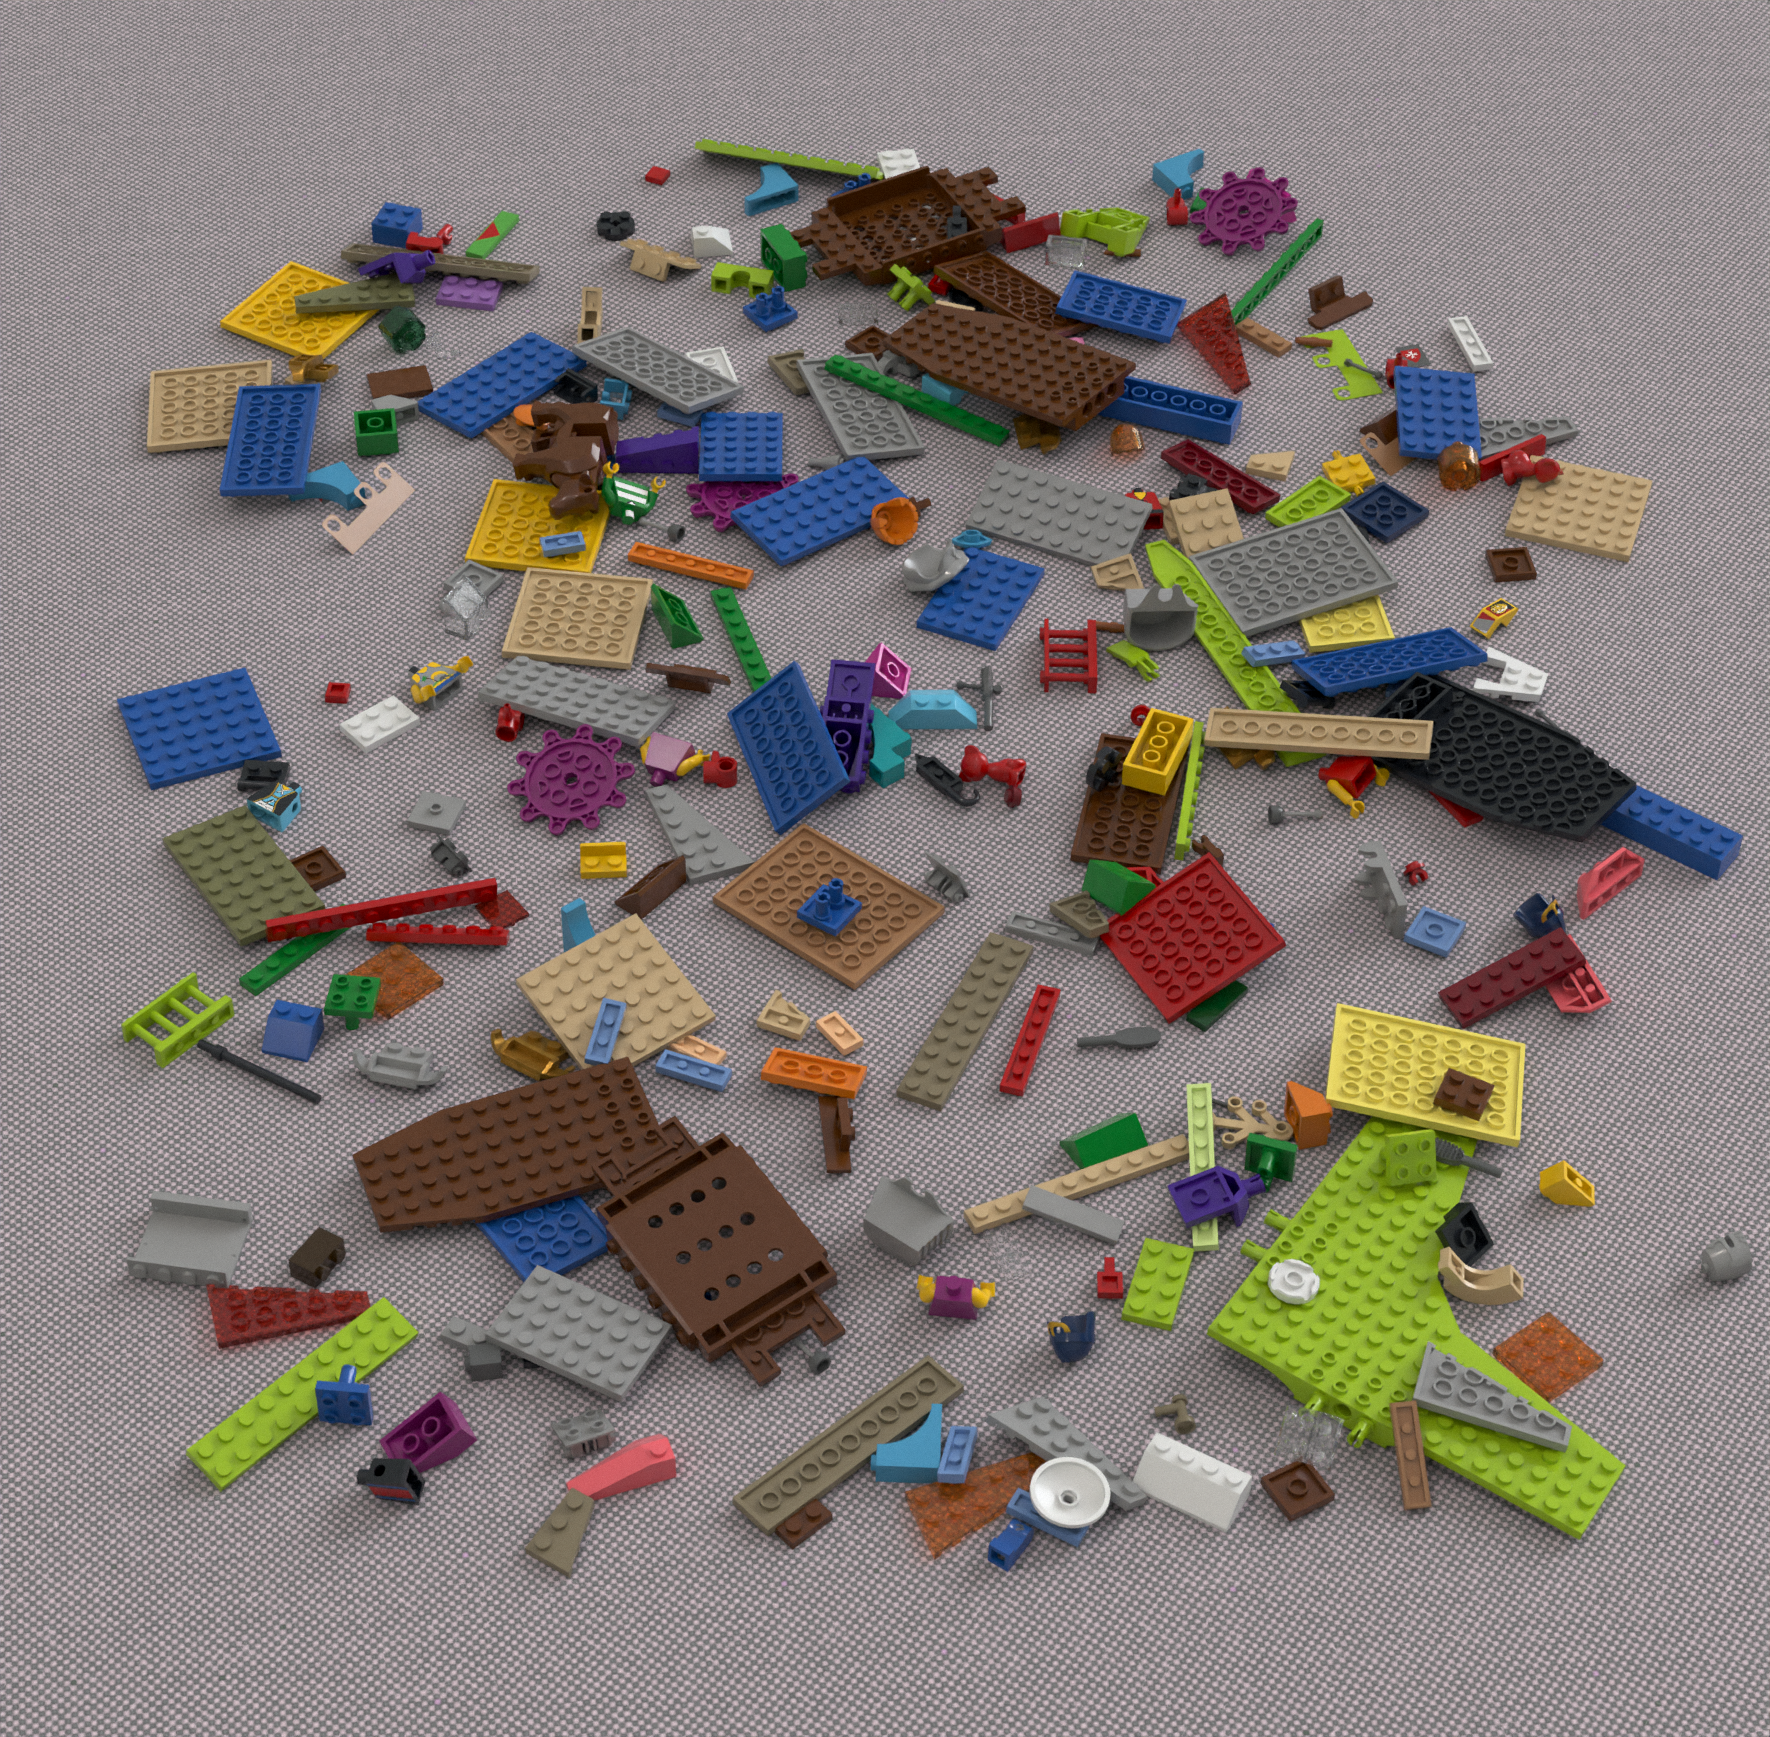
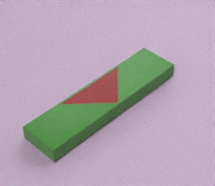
[465,211,519,259]

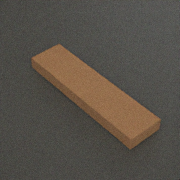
[1389,1400,1432,1511]

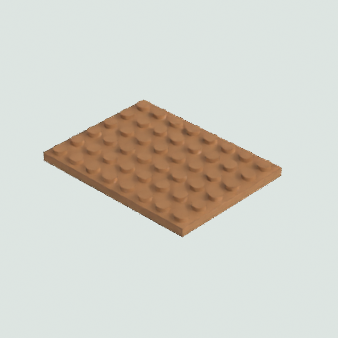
[713,823,945,990]

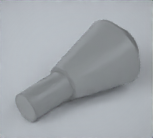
[808,454,847,470]

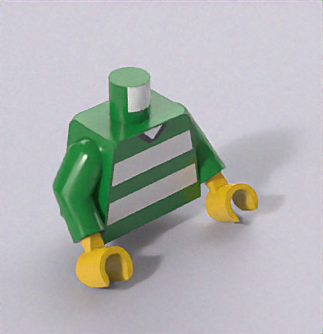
[601,462,666,525]

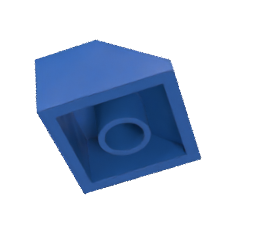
[262,1000,325,1062]

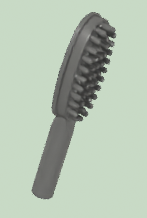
[980,665,993,731]
[1077,1027,1161,1050]
[1435,1137,1503,1179]

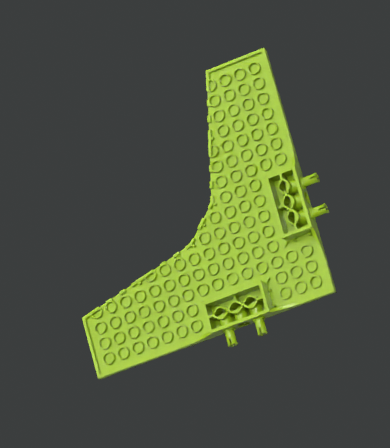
[1206,1116,1626,1540]

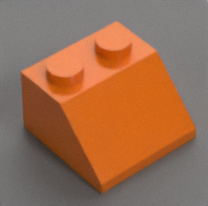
[1284,1081,1333,1150]

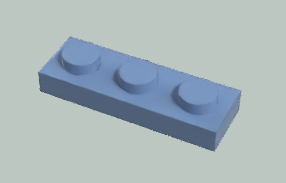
[1241,640,1306,667]
[584,998,627,1066]
[655,1049,732,1092]
[937,1426,978,1484]
[1005,1488,1090,1547]

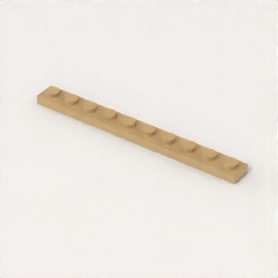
[963,1134,1189,1234]

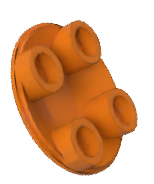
[513,404,550,430]

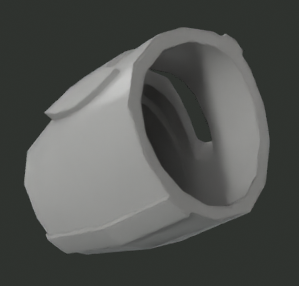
[1701,1230,1752,1282]

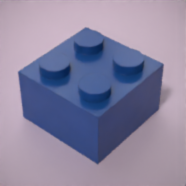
[371,202,423,249]

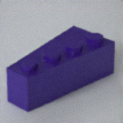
[616,426,700,474]

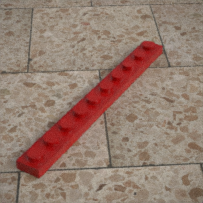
[265,878,497,942]

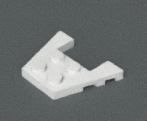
[1473,647,1548,702]

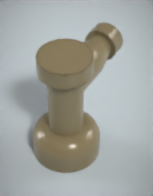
[1154,1394,1196,1434]

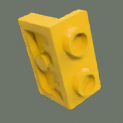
[580,842,627,879]

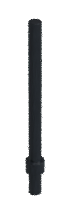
[197,1039,321,1104]

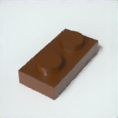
[775,1499,833,1550]

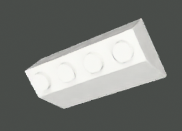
[1132,1432,1252,1533]

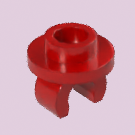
[1403,861,1428,886]

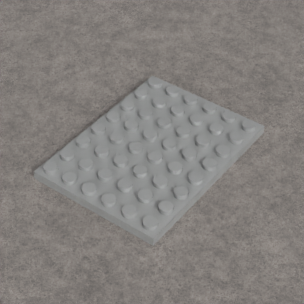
[1189,508,1398,637]

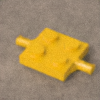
[1322,450,1376,497]

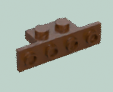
[818,1096,855,1173]

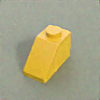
[1539,1160,1595,1207]

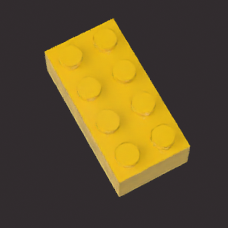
[1122,708,1194,795]

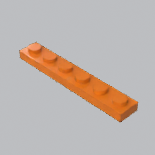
[628,542,754,590]

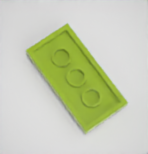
[1265,475,1351,527]
[1121,1238,1195,1331]

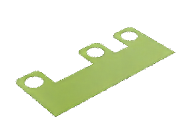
[1301,329,1383,400]

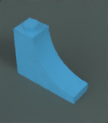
[1152,148,1204,200]
[744,163,798,217]
[288,461,366,511]
[561,898,595,953]
[871,1404,942,1484]

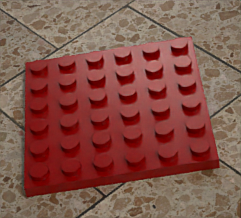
[1099,852,1286,1024]

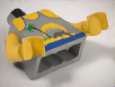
[408,656,473,711]

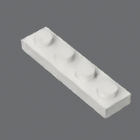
[1447,316,1493,372]

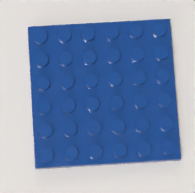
[117,668,282,790]

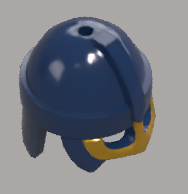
[1513,893,1566,939]
[1047,1311,1096,1363]

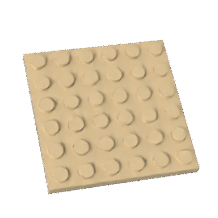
[147,360,273,453]
[1505,455,1652,562]
[502,567,653,670]
[516,913,716,1070]

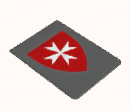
[1395,344,1431,368]

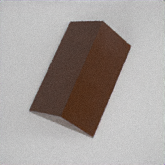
[1359,406,1398,446]
[614,855,686,920]

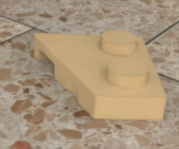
[1246,451,1295,482]
[1091,553,1144,591]
[757,990,810,1041]

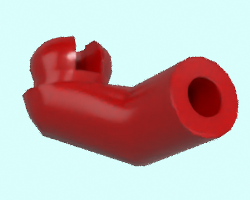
[436,224,453,245]

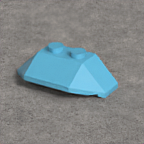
[888,690,977,729]

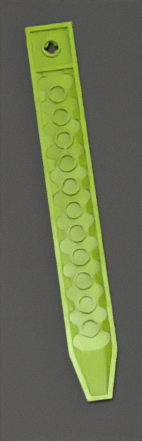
[1145,540,1327,767]

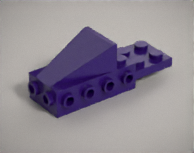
[820,659,876,794]

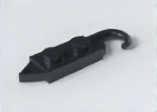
[915,754,980,807]

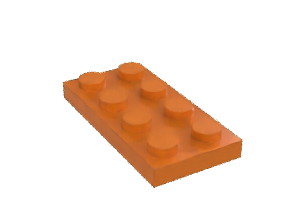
[761,1047,867,1099]

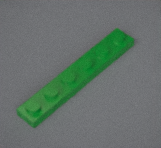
[239,904,349,996]

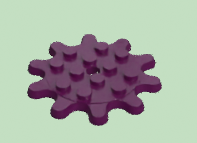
[1189,167,1298,256]
[686,473,799,532]
[507,724,635,836]

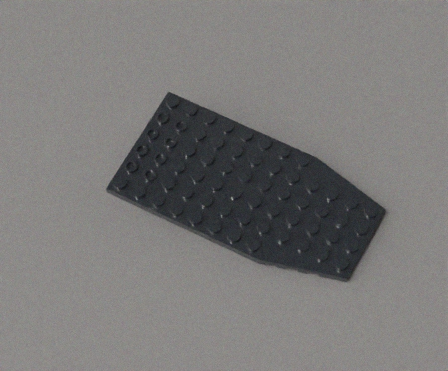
[1353,672,1637,843]

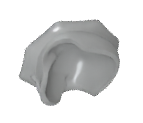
[902,539,969,592]

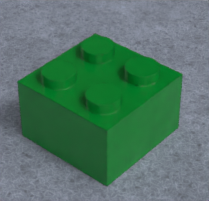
[353,408,399,456]

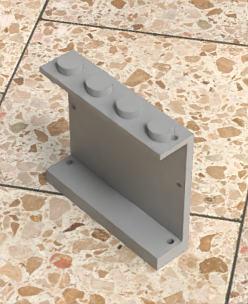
[126,1191,253,1289]

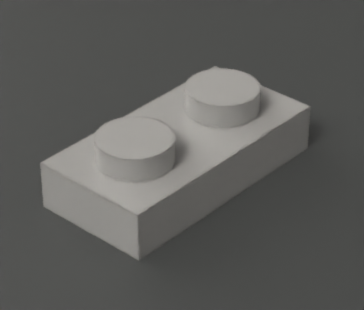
[440,1316,489,1352]

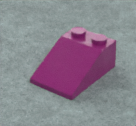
[379,1391,477,1473]

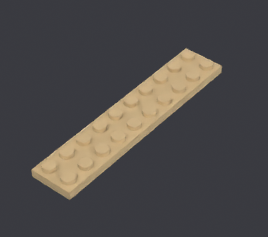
[1204,708,1433,760]

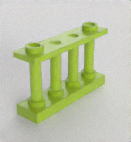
[121,972,235,1068]

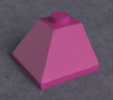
[865,642,912,699]

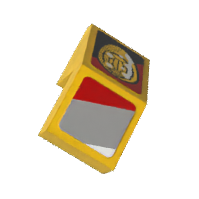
[1470,598,1519,639]

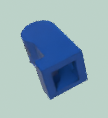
[988,1519,1034,1572]

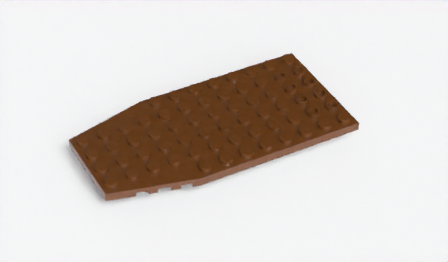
[883,303,1136,431]
[352,1057,665,1233]

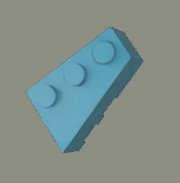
[922,373,968,406]

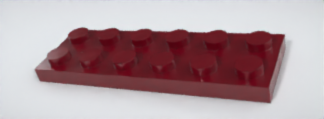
[1160,439,1281,514]
[1438,927,1586,1029]

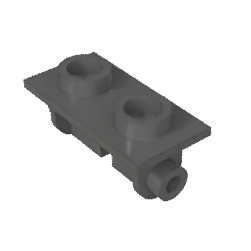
[430,834,472,877]

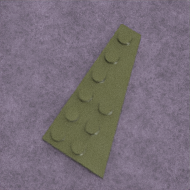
[294,272,415,314]

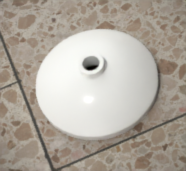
[1030,1457,1110,1528]

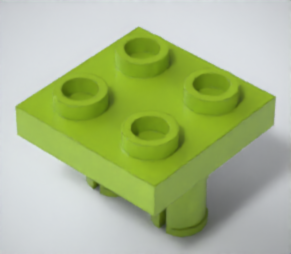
[887,264,935,312]
[1380,1129,1437,1186]

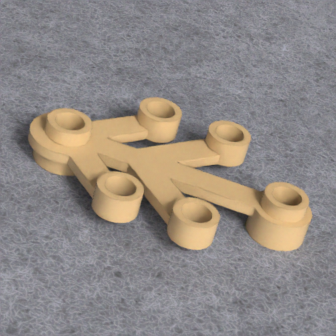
[1213,1096,1293,1149]

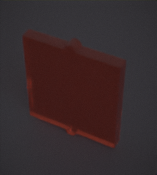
[475,890,529,929]

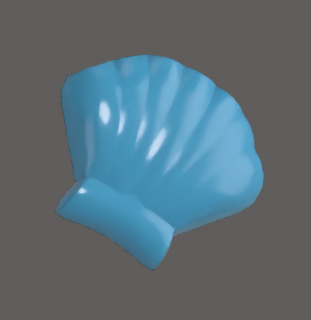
[952,530,992,549]

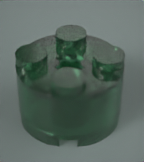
[378,306,426,354]

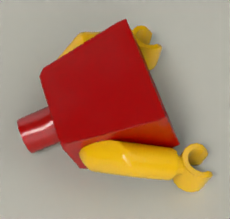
[1318,755,1389,819]

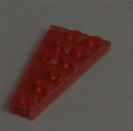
[1177,292,1251,395]
[206,1284,371,1349]

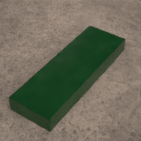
[1186,980,1248,1032]

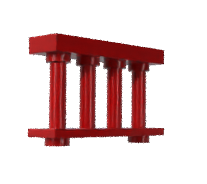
[1039,619,1098,694]

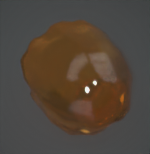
[1110,423,1145,456]

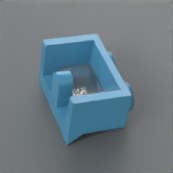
[600,378,632,420]

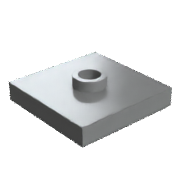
[407,791,466,836]

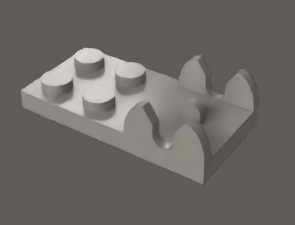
[1354,840,1407,939]

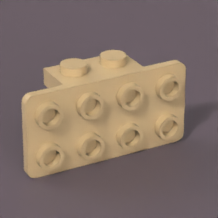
[620,238,701,281]

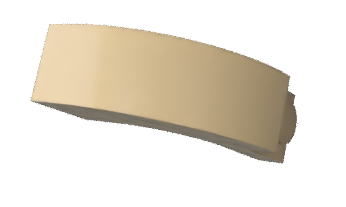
[577,287,603,344]
[1438,1247,1524,1305]

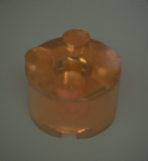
[1437,441,1481,491]

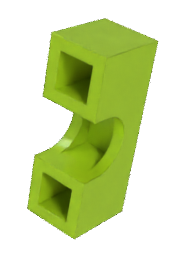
[711,262,774,298]

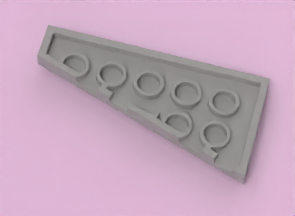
[1469,417,1579,465]
[645,784,755,885]
[1412,1341,1572,1452]
[986,1396,1148,1511]

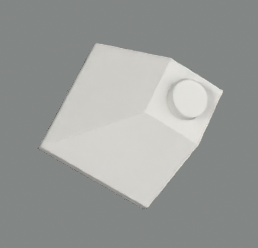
[690,226,733,258]

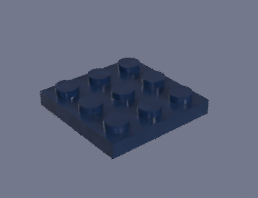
[1341,481,1429,543]

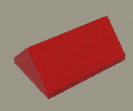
[1000,212,1061,253]

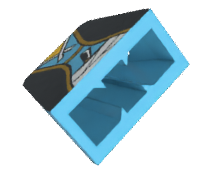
[247,782,302,832]

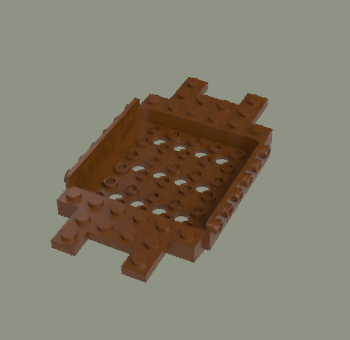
[790,165,1026,286]
[591,1116,846,1387]

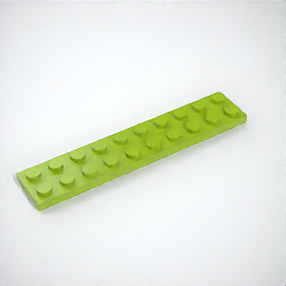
[695,138,884,181]
[186,1297,419,1491]

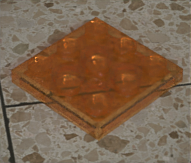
[345,942,444,1020]
[1492,1312,1604,1403]

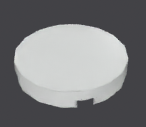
[1268,1259,1320,1304]

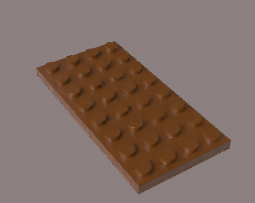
[933,251,1098,337]
[1070,733,1189,875]

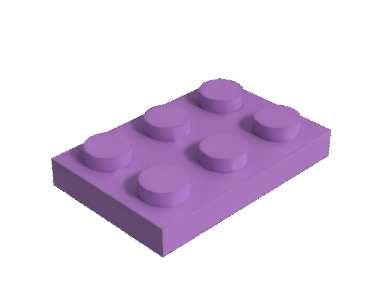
[436,276,503,311]

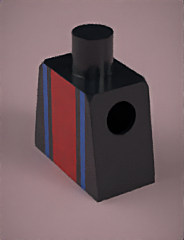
[357,1458,425,1506]

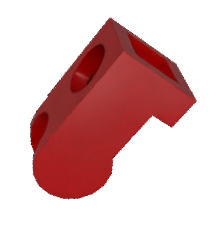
[406,232,443,254]

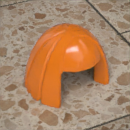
[870,497,918,545]

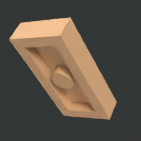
[816,1011,863,1056]

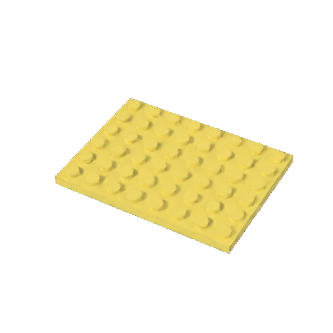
[1325,1003,1525,1148]

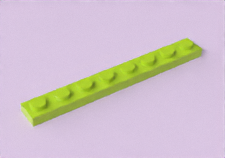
[1174,721,1206,861]

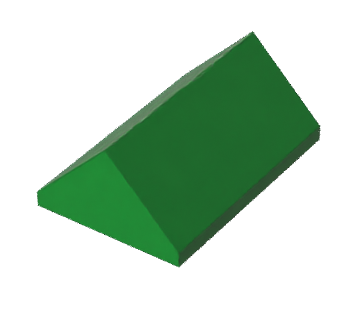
[651,584,704,649]
[1082,859,1156,916]
[1059,1113,1148,1170]

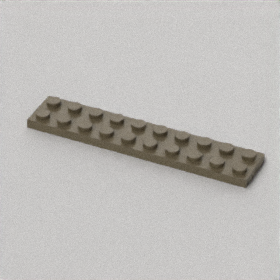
[341,243,540,284]
[896,932,1034,1111]
[732,1355,964,1536]

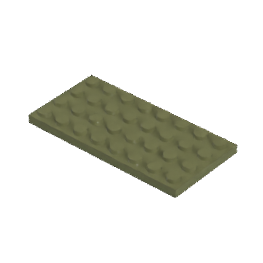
[162,805,325,947]

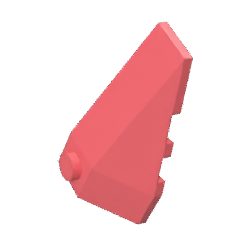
[566,1434,676,1501]

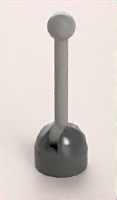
[639,517,685,542]
[1268,805,1323,823]
[792,1338,831,1375]

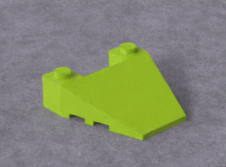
[1060,207,1150,257]

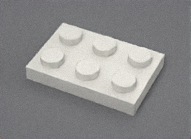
[339,695,420,753]

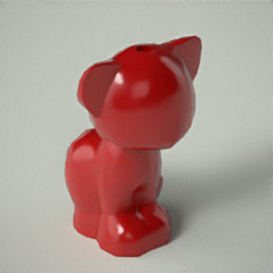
[1501,450,1564,486]
[958,745,1027,788]

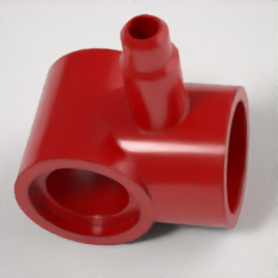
[1166,188,1188,225]
[1385,353,1408,389]
[495,703,525,742]
[703,750,738,788]

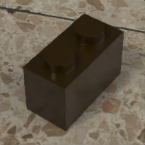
[288,1227,346,1289]

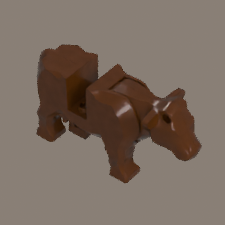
[513,400,619,520]

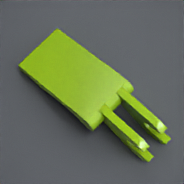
[1106,640,1160,682]

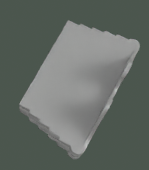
[1123,584,1198,651]
[863,1176,953,1265]

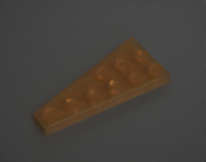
[905,1452,1047,1560]

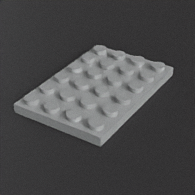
[485,1265,672,1402]

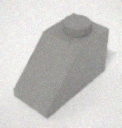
[371,395,419,425]

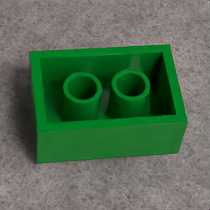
[760,224,808,292]

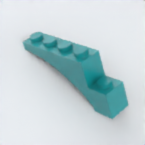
[868,703,912,789]

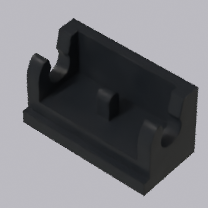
[554,368,598,404]

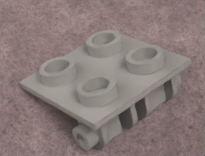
[924,851,970,902]
[551,1409,616,1458]

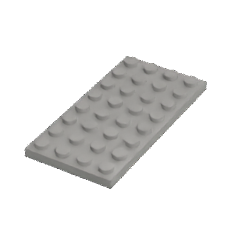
[572,327,744,414]
[796,353,925,461]
[966,459,1152,566]
[478,656,676,747]

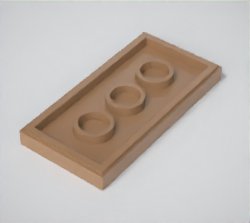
[481,412,534,463]

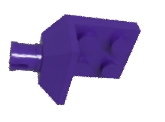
[358,250,435,284]
[1167,1166,1266,1228]

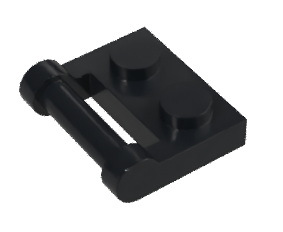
[1279,680,1336,709]
[237,760,290,791]

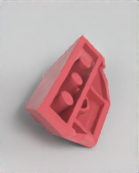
[1577,847,1645,920]
[1545,934,1612,1013]

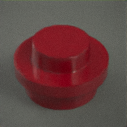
[1004,785,1022,808]

